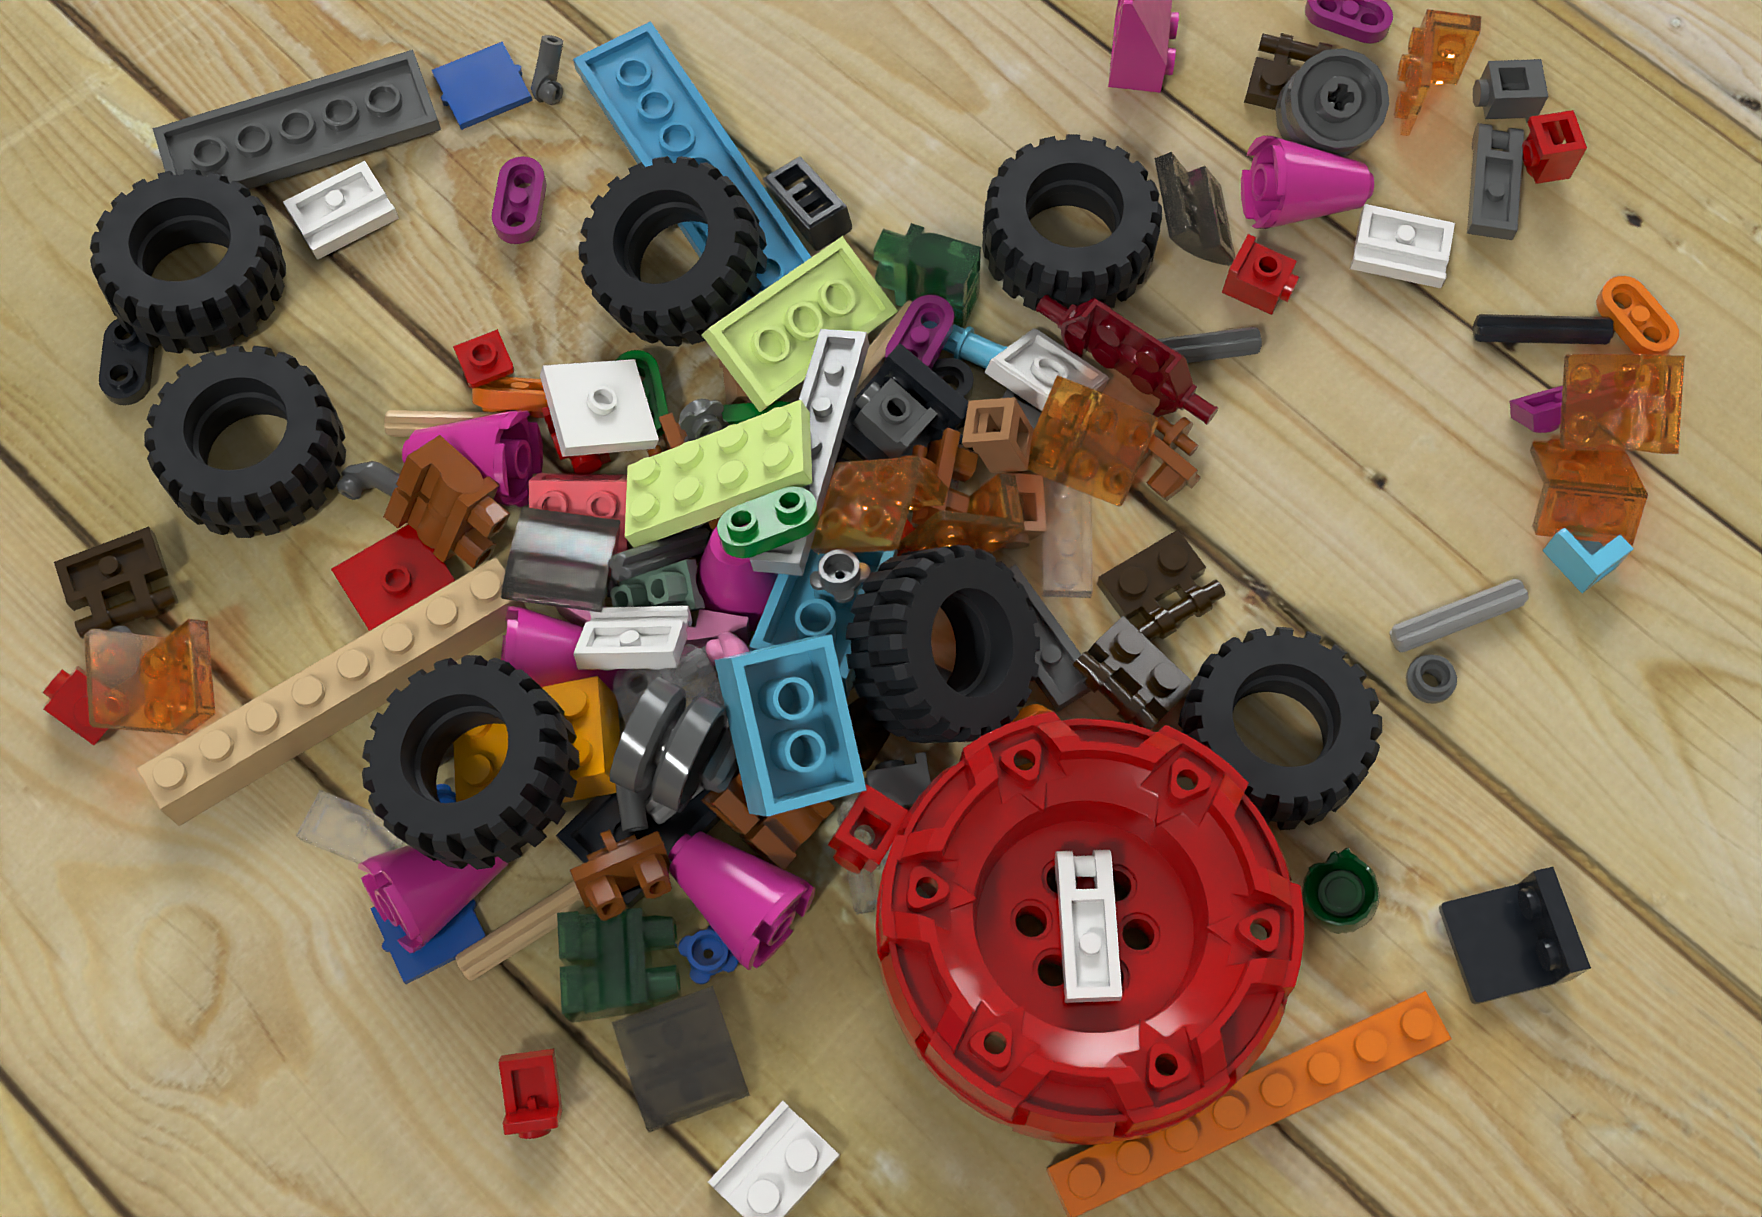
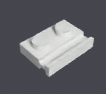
[283,161,399,260]
[1350,204,1455,288]
[573,606,692,671]
[708,1101,840,1217]

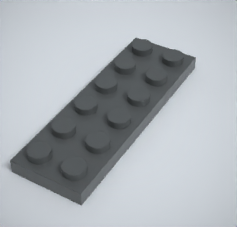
[152,50,441,189]

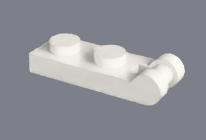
[1055,850,1122,1003]

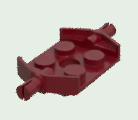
[1036,294,1218,425]

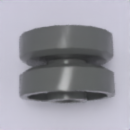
[1275,48,1389,157]
[610,677,727,813]

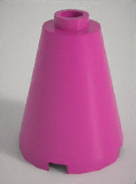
[1241,136,1374,229]
[402,410,543,508]
[695,524,778,631]
[501,606,635,691]
[668,832,816,971]
[358,845,508,953]

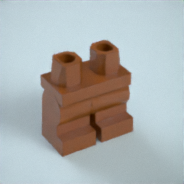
[383,435,510,569]
[701,767,835,870]

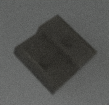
[1154,152,1235,266]
[501,507,620,613]
[612,986,750,1133]

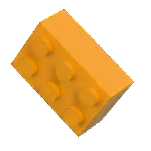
[453,676,620,803]

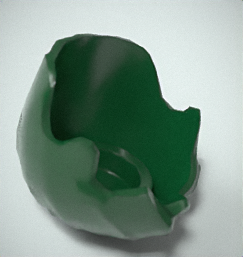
[1302,848,1380,934]

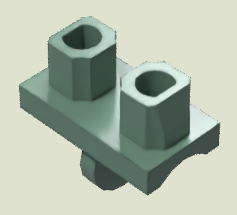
[610,559,705,613]

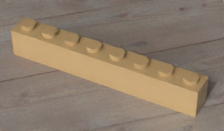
[137,557,527,826]

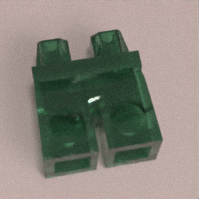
[873,223,981,328]
[557,908,681,1023]

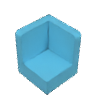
[1542,523,1633,593]

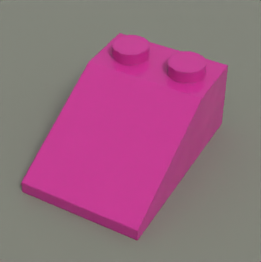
[1108,0,1179,93]

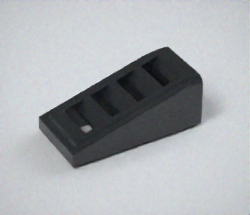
[763,156,852,251]

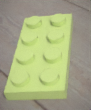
[702,236,898,412]
[625,400,812,548]

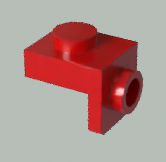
[453,329,515,388]
[42,666,127,745]
[498,1048,563,1139]

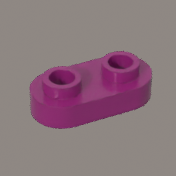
[1305,0,1393,44]
[491,156,547,244]
[885,295,954,369]

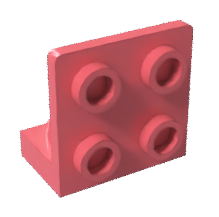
[529,473,628,578]

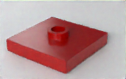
[331,524,455,631]

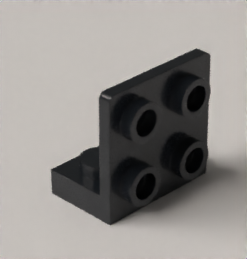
[842,343,969,491]
[1439,867,1591,1004]

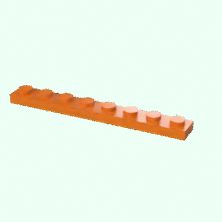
[1046,991,1452,1217]

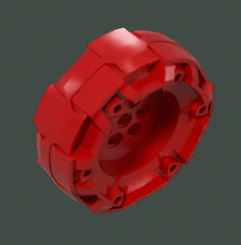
[875,711,1304,1145]

